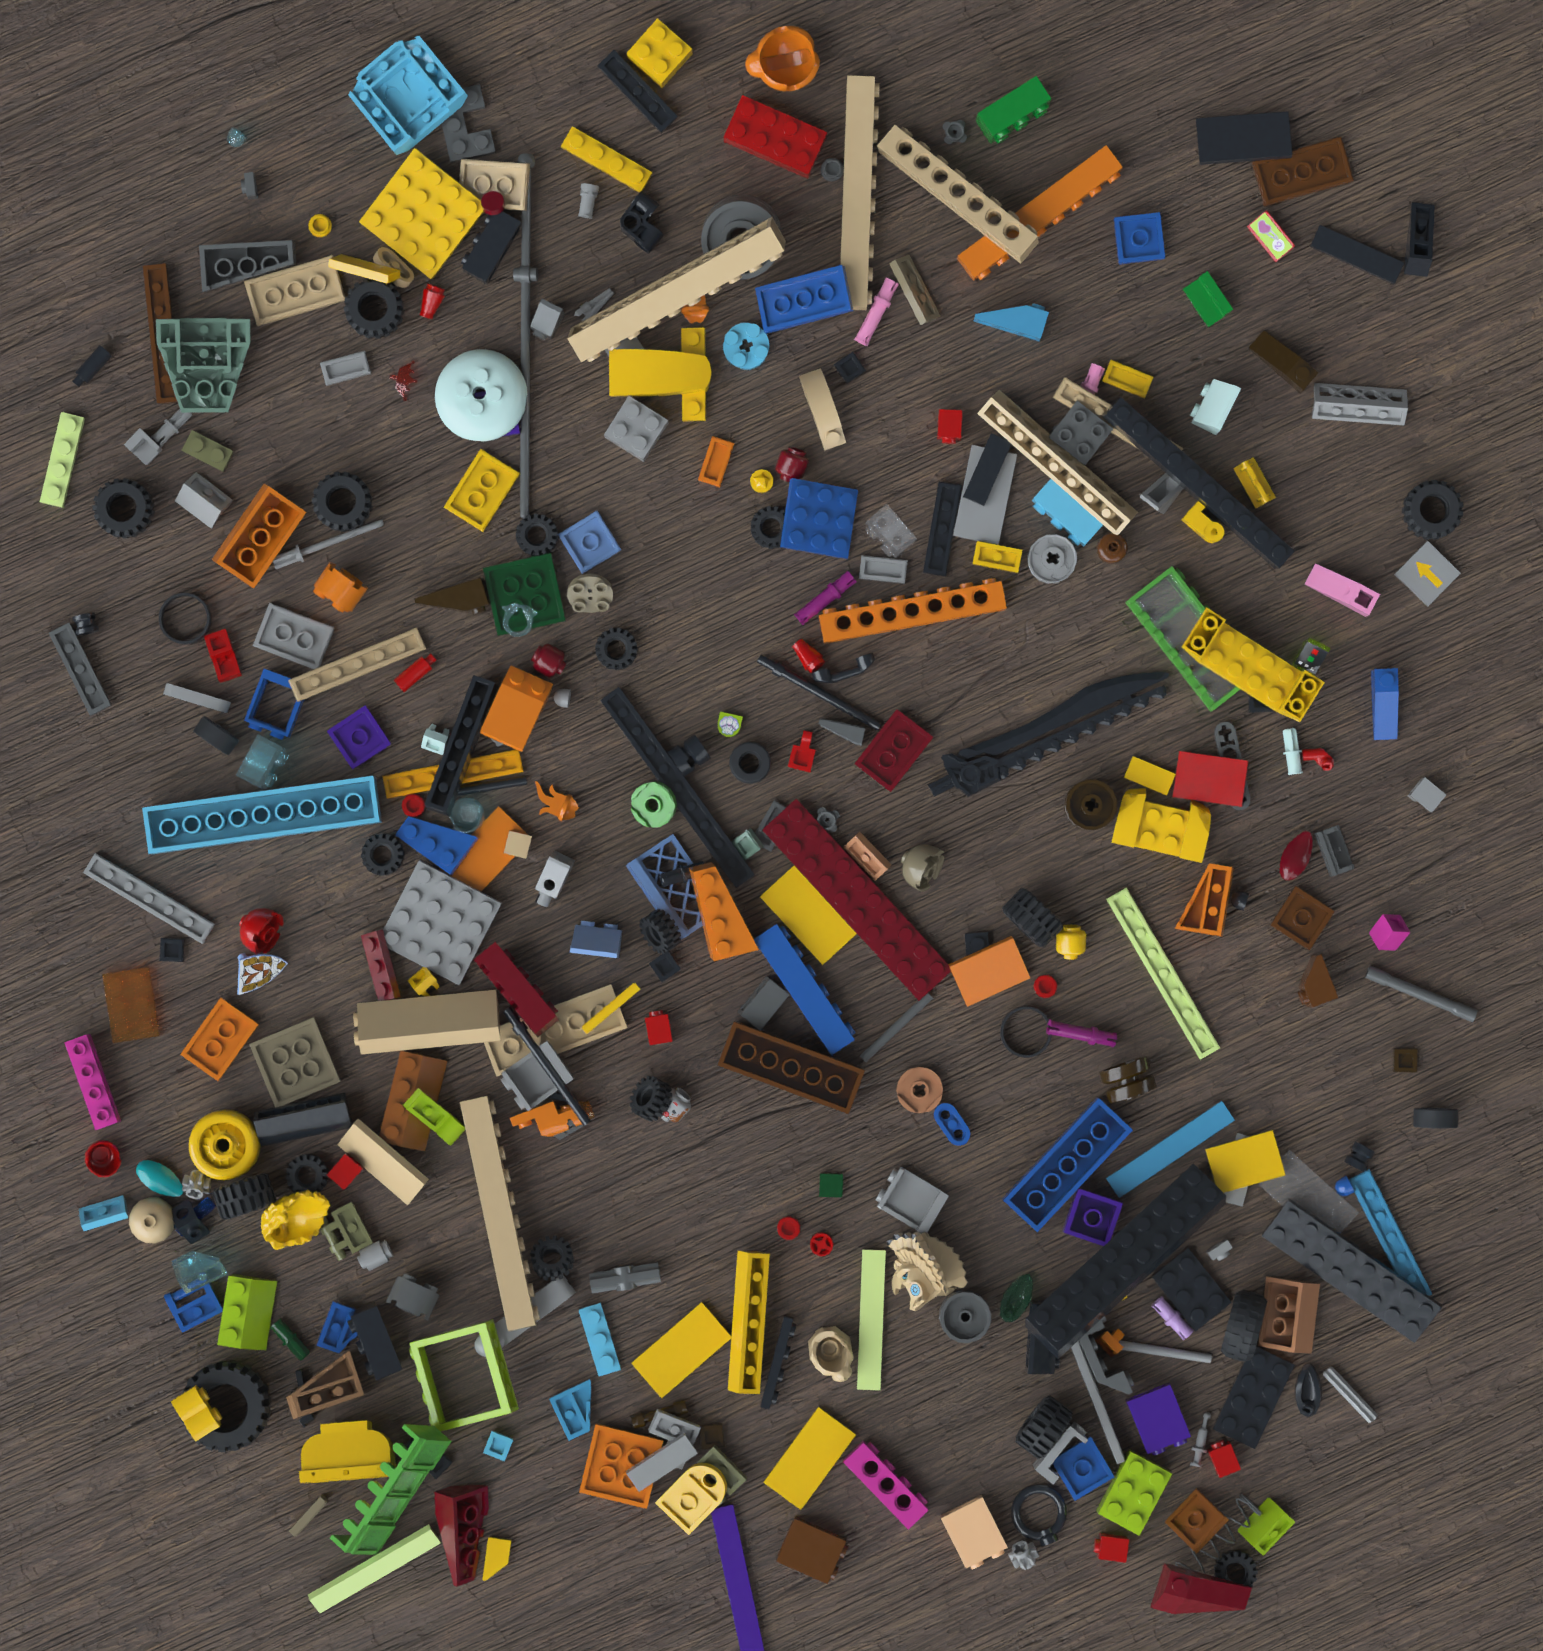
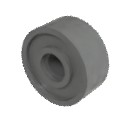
[701,194,781,279]

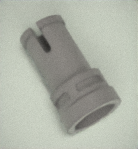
[578,183,599,219]

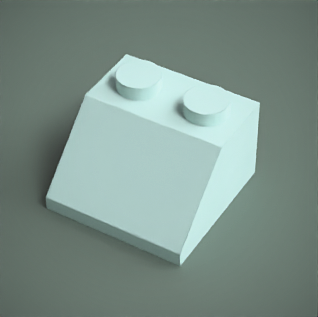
[1190,379,1241,435]

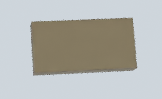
[289,1494,328,1537]

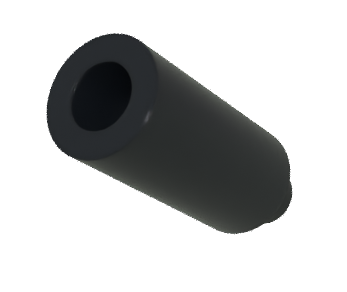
[72,345,112,387]

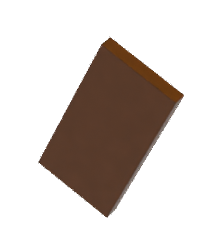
[1252,137,1354,207]

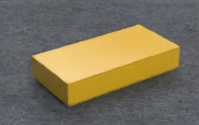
[1102,360,1154,399]
[1124,756,1176,796]

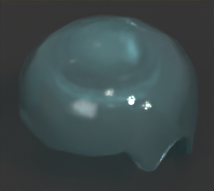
[450,797,485,833]

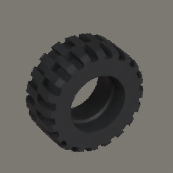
[181,1361,272,1452]

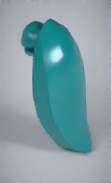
[136,1160,183,1197]

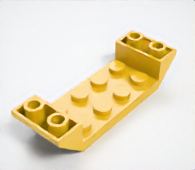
[1182,607,1325,722]

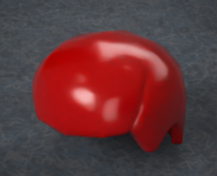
[85,1140,121,1177]

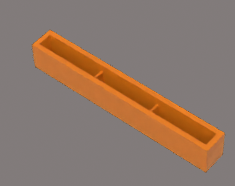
[957,145,1123,281]

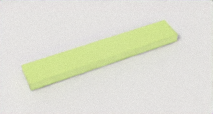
[857,1249,886,1390]
[308,1524,441,1613]

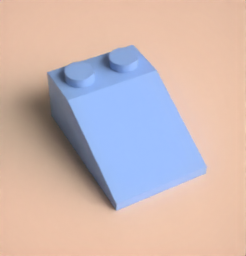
[570,921,622,958]

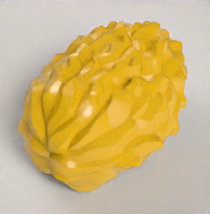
[261,1189,330,1250]

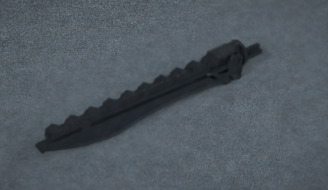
[928,672,1169,797]

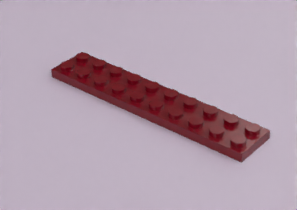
[762,799,951,1001]

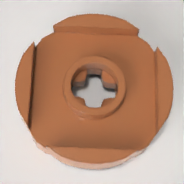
[896,1067,943,1113]

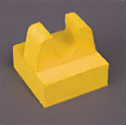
[408,967,439,997]

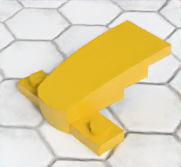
[609,328,711,422]

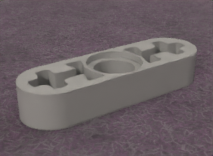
[163,683,231,714]

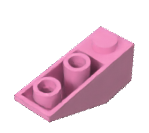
[1305,564,1380,617]

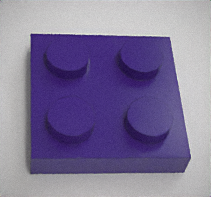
[327,705,391,770]

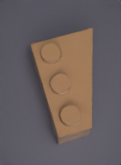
[286,1350,364,1419]

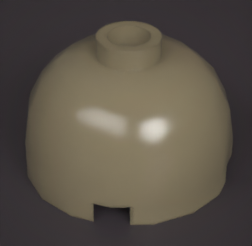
[901,844,945,892]

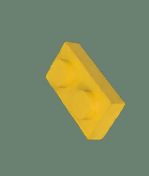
[972,541,1022,573]

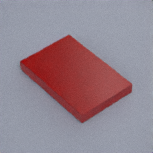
[1173,751,1249,807]

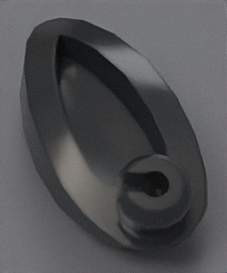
[1295,1363,1322,1417]

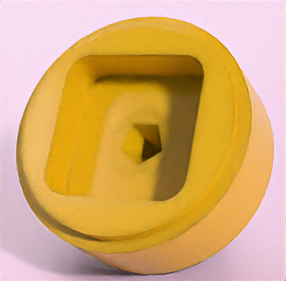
[750,469,773,493]

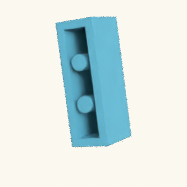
[1032,479,1103,547]

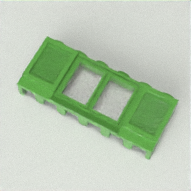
[330,1424,451,1555]

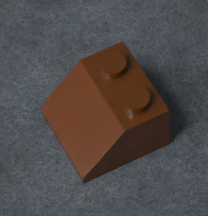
[1297,954,1338,1008]

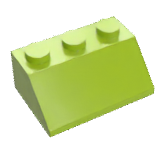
[217,1274,278,1350]

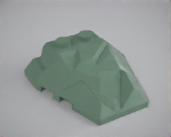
[156,318,250,413]

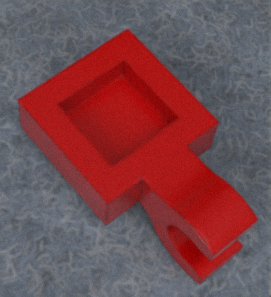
[788,730,816,772]

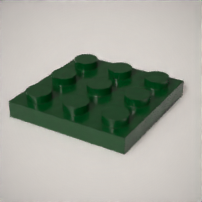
[483,553,566,636]

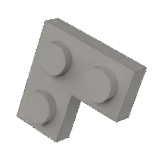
[648,1409,701,1470]

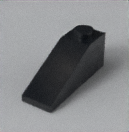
[1404,202,1435,277]

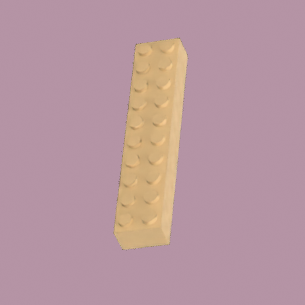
[567,217,786,362]

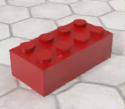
[723,95,827,179]

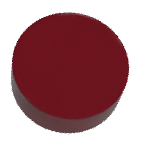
[481,191,505,215]

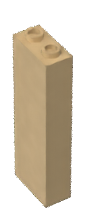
[353,990,500,1054]

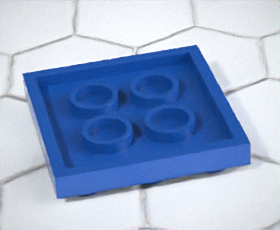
[780,478,858,559]

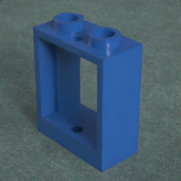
[244,669,305,740]

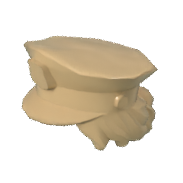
[808,1326,854,1382]

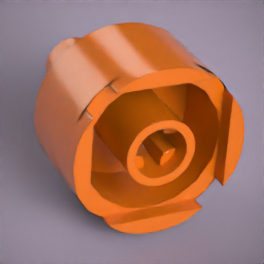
[313,562,368,613]

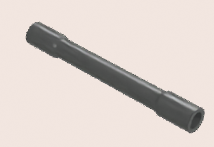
[1365,965,1478,1022]

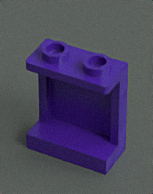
[1125,1383,1191,1455]

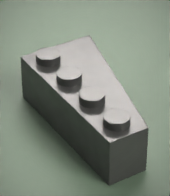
[199,240,296,292]

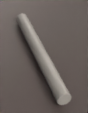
[1119,1340,1212,1363]

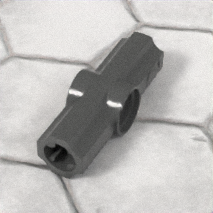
[589,1262,661,1294]

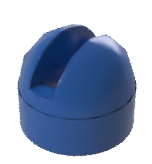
[1335,1176,1354,1196]

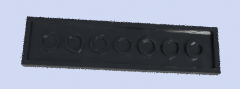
[1262,1198,1442,1343]

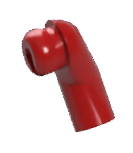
[1301,748,1334,771]

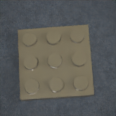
[249,1017,341,1107]

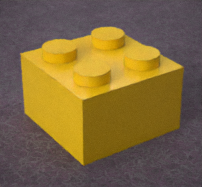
[627,18,693,88]

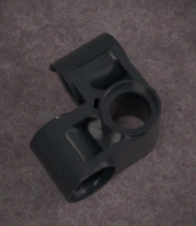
[620,191,664,254]

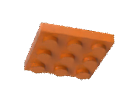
[579,1423,663,1509]

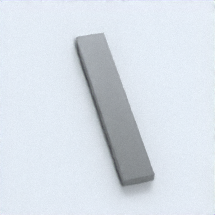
[83,853,215,944]
[1071,1340,1125,1464]

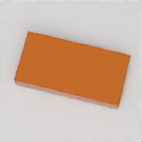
[698,436,734,488]

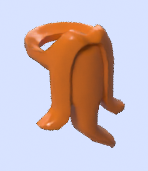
[681,295,709,324]
[535,781,579,821]

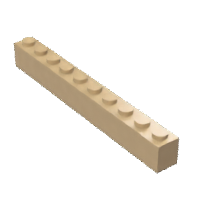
[840,75,879,311]
[460,1096,540,1331]

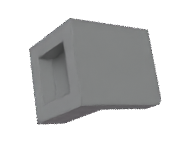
[124,428,163,465]
[1407,777,1446,812]

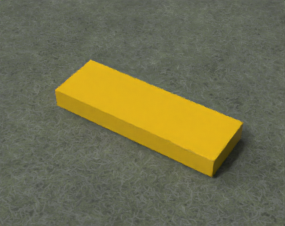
[328,254,401,283]
[582,983,641,1034]

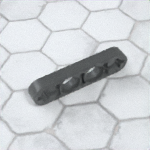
[1214,722,1250,811]

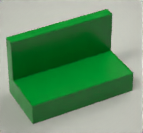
[1182,271,1233,327]

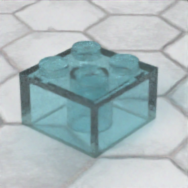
[236,734,288,790]

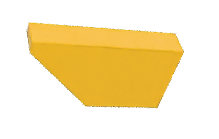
[482,1537,511,1581]

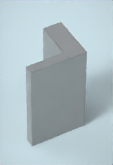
[175,472,233,529]

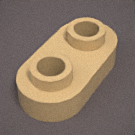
[373,247,414,288]

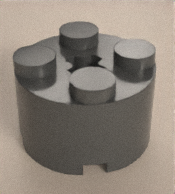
[386,1273,440,1321]

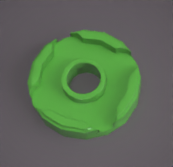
[631,781,677,828]

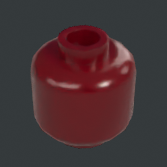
[775,446,809,482]
[531,643,567,678]

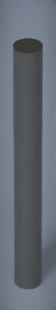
[860,993,933,1062]

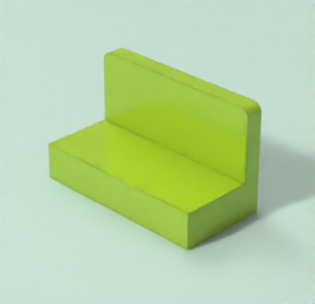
[1238,1498,1295,1556]

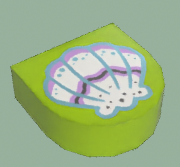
[718,712,743,737]

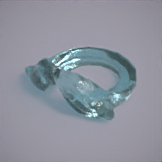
[502,603,538,637]

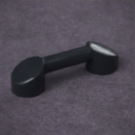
[812,653,875,683]

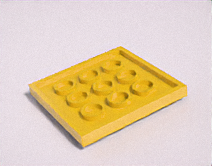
[359,148,484,279]

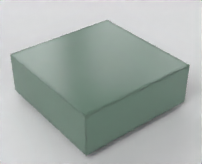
[732,828,764,860]

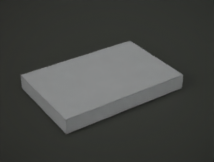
[253,603,335,669]

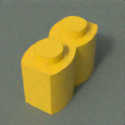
[171,1385,222,1441]

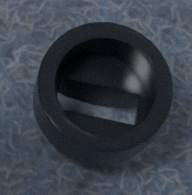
[1231,891,1249,911]

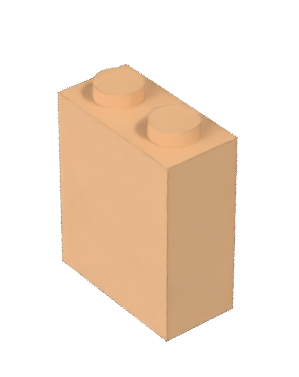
[940,1495,1008,1569]

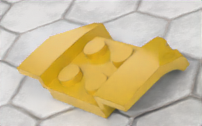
[1111,788,1211,863]

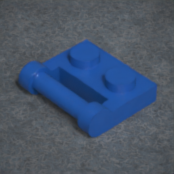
[164,1274,223,1333]

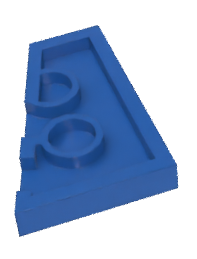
[395,816,479,876]

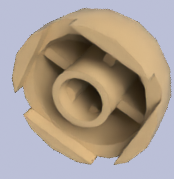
[129,1197,175,1244]

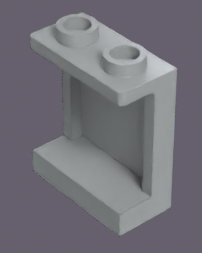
[500,1040,574,1111]
[875,1166,949,1234]
[1032,1421,1088,1485]

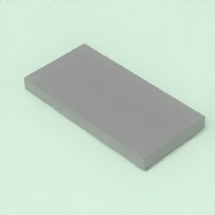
[953,445,1017,545]

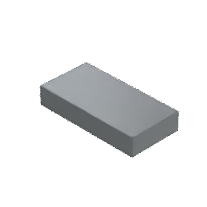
[320,351,371,386]
[859,555,908,584]

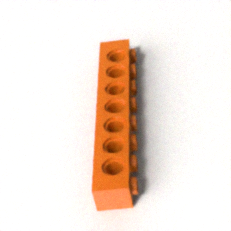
[819,578,1007,644]

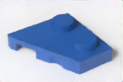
[316,1301,358,1353]

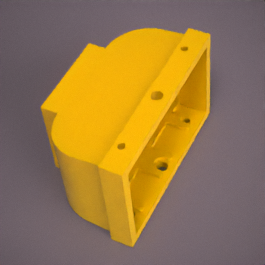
[299,1420,398,1484]

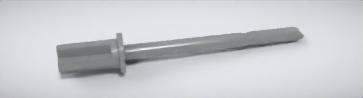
[273,520,384,569]

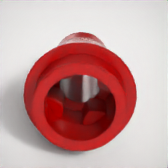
[419,283,445,320]
[792,638,825,673]

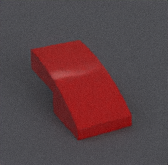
[204,629,242,683]

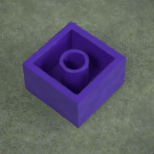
[1062,1188,1123,1246]

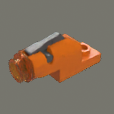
[510,1100,595,1140]

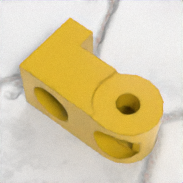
[1181,501,1224,543]

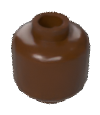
[1096,533,1127,564]

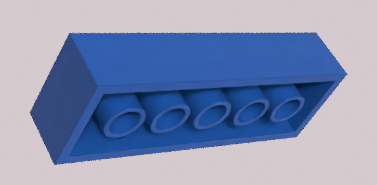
[1002,1097,1133,1232]

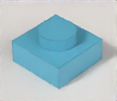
[483,1430,513,1461]

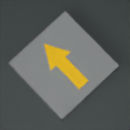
[1394,541,1461,607]

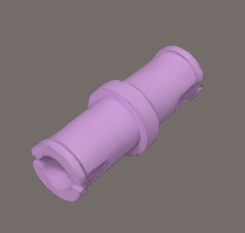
[1151,1296,1194,1340]

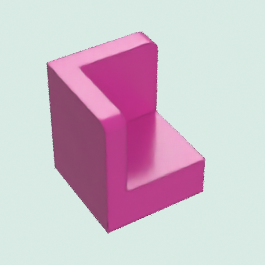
[1369,914,1410,951]

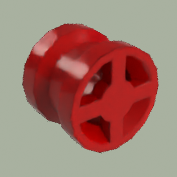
[810,1232,833,1256]

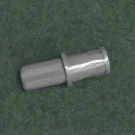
[151,409,192,447]

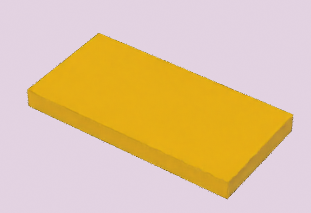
[760,866,857,965]
[631,1302,731,1398]
[763,1406,856,1510]

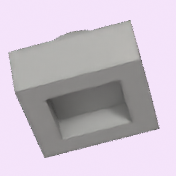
[1206,1239,1232,1261]

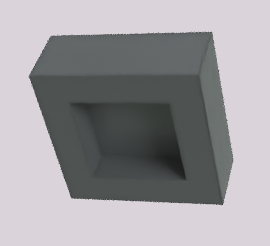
[241,172,258,200]

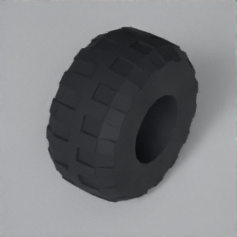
[1221,1290,1268,1362]

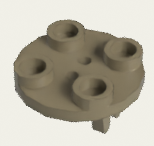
[567,574,613,613]

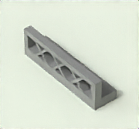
[1312,383,1408,425]

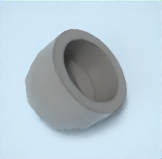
[554,689,571,708]

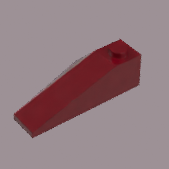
[434,1485,489,1587]
[1150,1563,1252,1614]

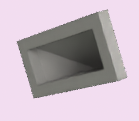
[1140,473,1183,514]

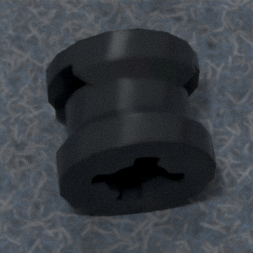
[72,612,99,636]

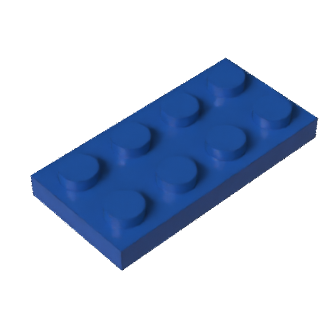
[755,265,854,334]

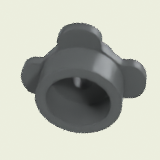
[943,120,967,145]
[817,807,840,833]

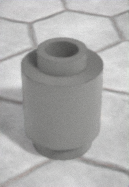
[357,1240,393,1271]

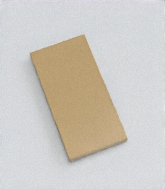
[244,255,345,326]
[338,1119,429,1205]

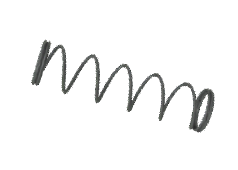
[1175,1493,1263,1574]

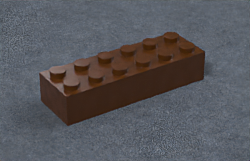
[718,1021,865,1114]

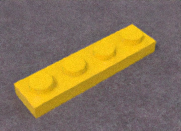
[561,126,652,193]

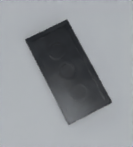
[1196,111,1292,165]

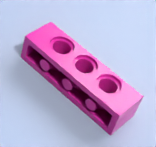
[64,1034,121,1130]
[843,1441,928,1530]

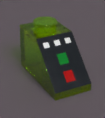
[1292,638,1330,675]

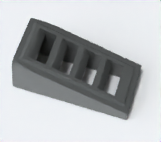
[819,718,865,746]

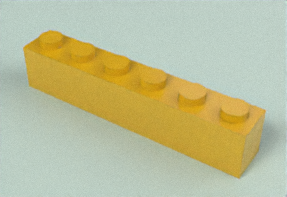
[728,1251,770,1394]

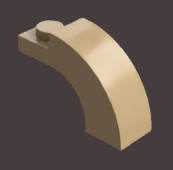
[799,368,846,450]

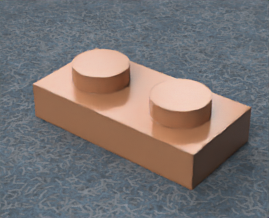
[843,832,891,881]

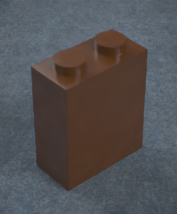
[776,1516,848,1584]

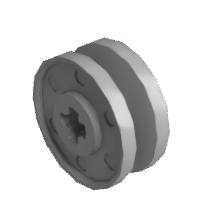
[1027,534,1077,584]

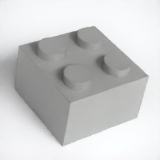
[604,396,669,462]

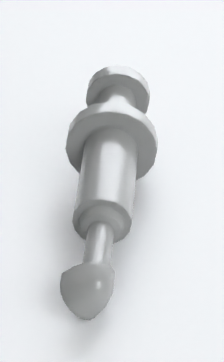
[1190,1412,1211,1468]

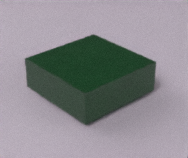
[819,1173,843,1198]

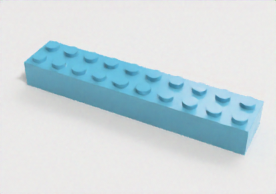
[142,776,382,854]

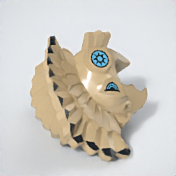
[886,1232,968,1311]

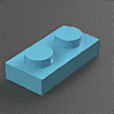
[79,1195,128,1231]

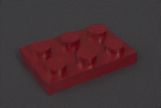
[854,709,933,792]

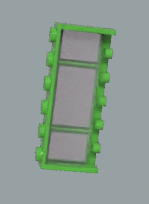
[1125,566,1240,712]

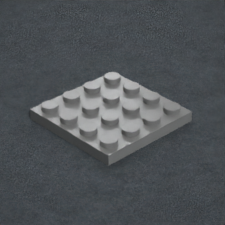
[383,860,502,985]

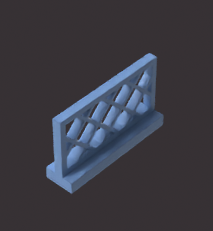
[626,834,703,940]

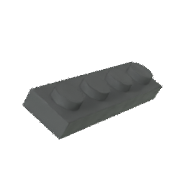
[49,623,112,716]

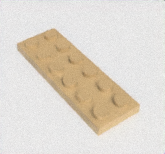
[484,984,628,1077]

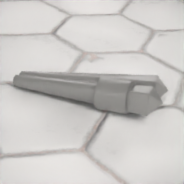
[574,288,614,321]

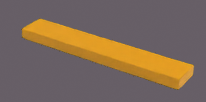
[382,750,524,799]

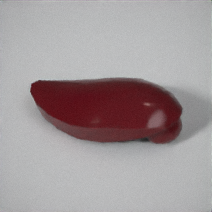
[1279,831,1313,881]

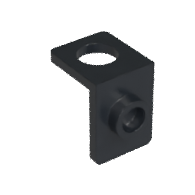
[172,1200,210,1244]

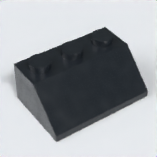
[1025,1300,1060,1375]

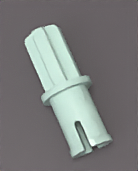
[1283,728,1303,775]

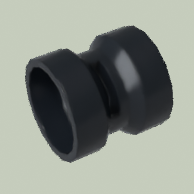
[1344,1141,1375,1172]

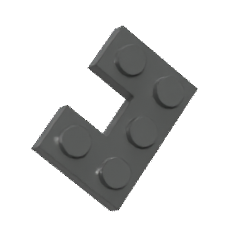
[441,84,496,163]

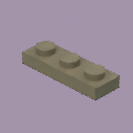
[889,255,940,325]

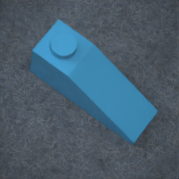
[973,304,1049,342]

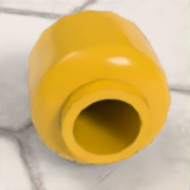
[1056,924,1086,960]

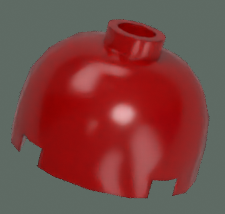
[239,908,284,954]

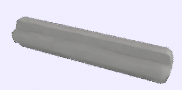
[1323,1366,1378,1423]

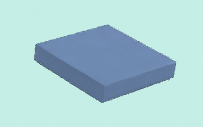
[558,511,621,574]

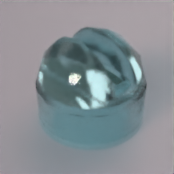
[227,127,247,147]

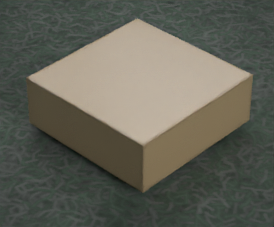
[504,831,532,859]

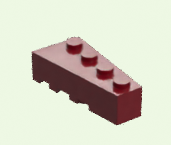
[474,942,559,1038]

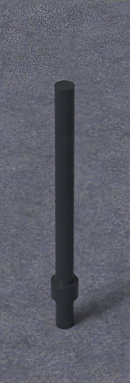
[757,654,881,730]
[503,1007,591,1126]

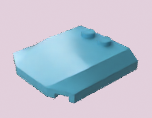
[348,36,468,155]

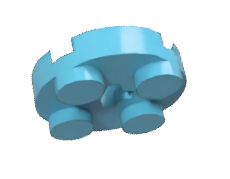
[723,323,769,370]

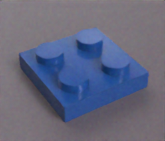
[1113,212,1165,265]
[1053,1436,1114,1501]

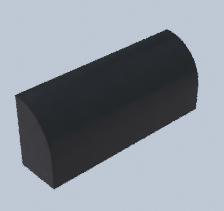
[254,1093,353,1147]

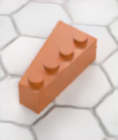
[689,862,759,961]

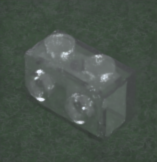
[865,504,917,559]

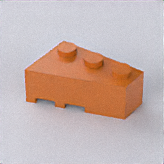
[1175,863,1234,937]

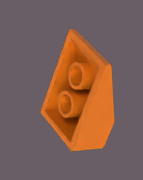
[480,665,553,752]

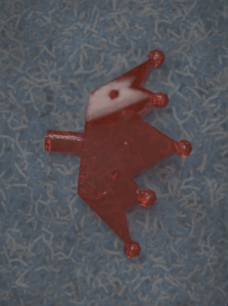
[389,361,417,401]

